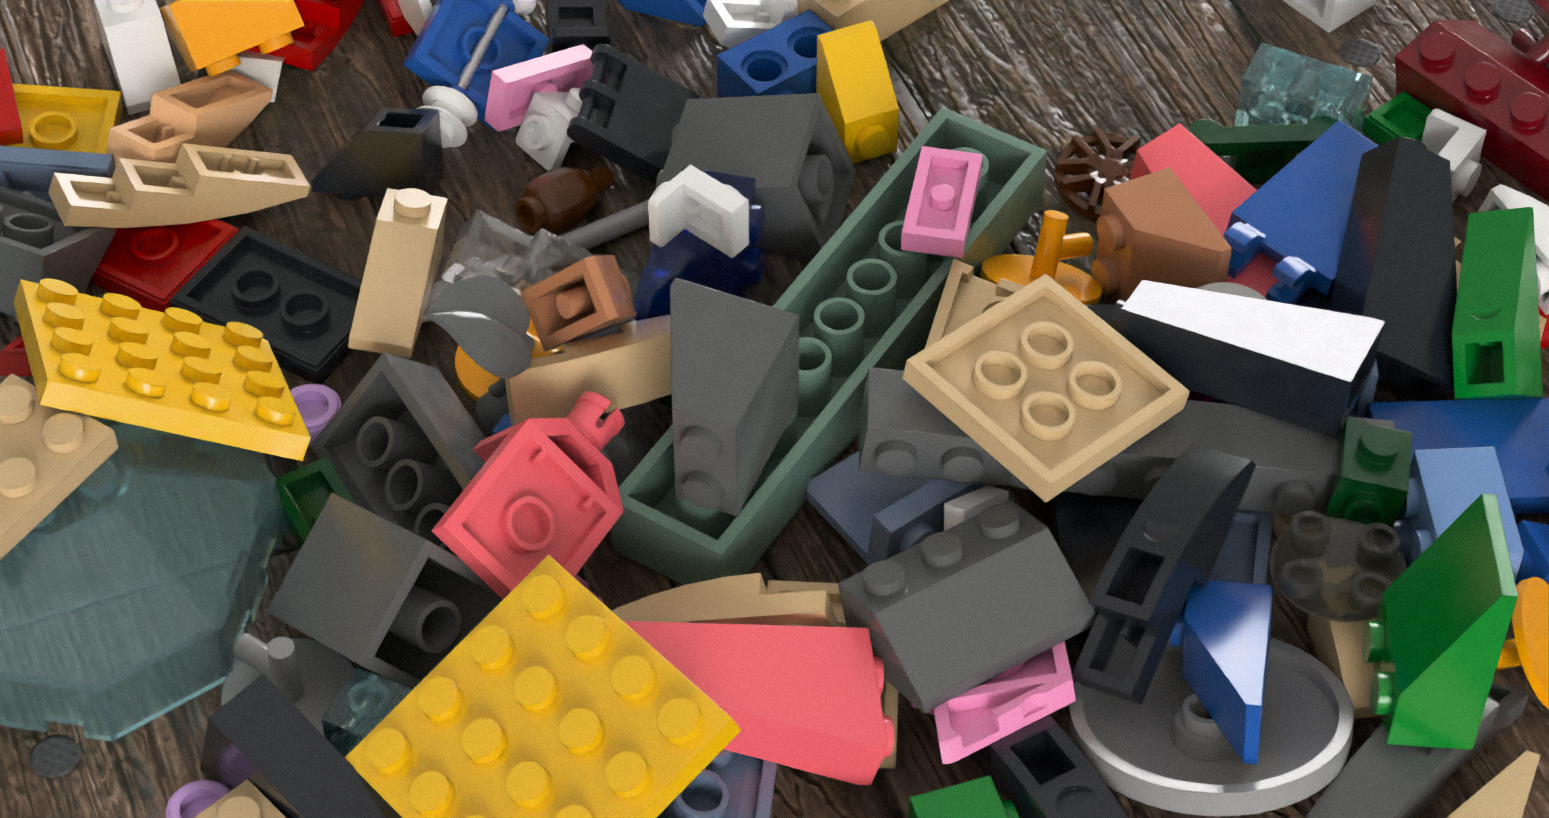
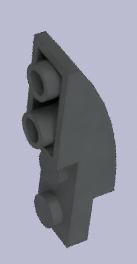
[1306,672,1530,818]

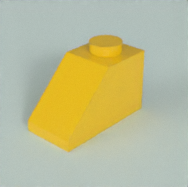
[816,20,899,164]

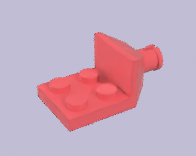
[431,392,625,599]

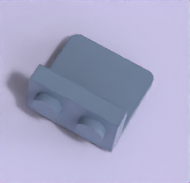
[806,451,990,565]

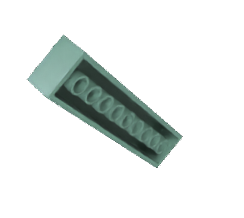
[611,107,1047,585]

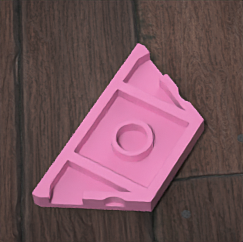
[934,641,1076,764]

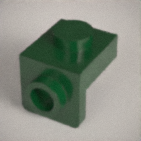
[1325,417,1413,533]

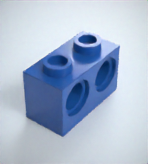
[717,9,834,98]

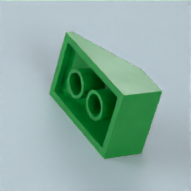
[1362,494,1518,750]

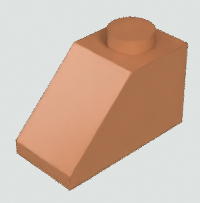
[521,255,637,352]

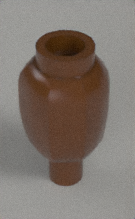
[515,165,614,234]

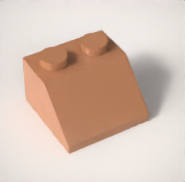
[1092,167,1232,304]

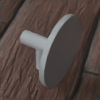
[221,633,359,742]

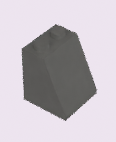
[656,93,856,262]
[670,278,799,516]
[266,493,503,691]

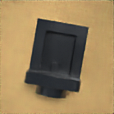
[545,0,611,54]

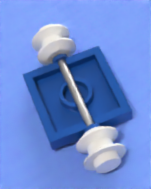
[403,0,550,148]

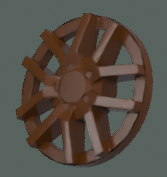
[1054,128,1143,220]

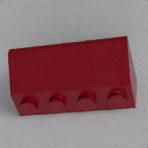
[1395,20,1549,202]

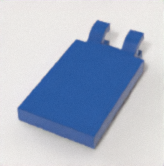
[1223,120,1379,305]
[1363,398,1549,518]

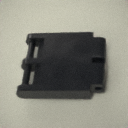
[567,44,700,185]

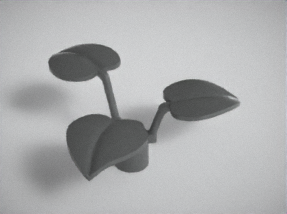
[423,275,650,487]

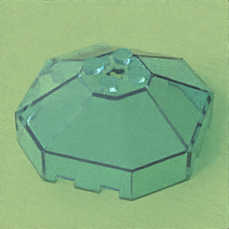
[0,377,286,742]

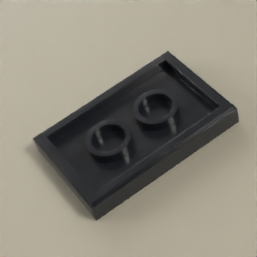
[169,226,362,384]

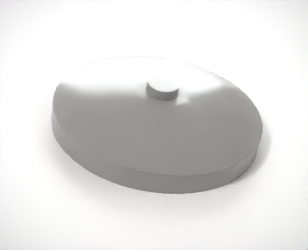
[1069,637,1354,817]

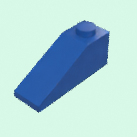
[1170,580,1273,765]

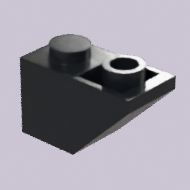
[311,107,444,200]

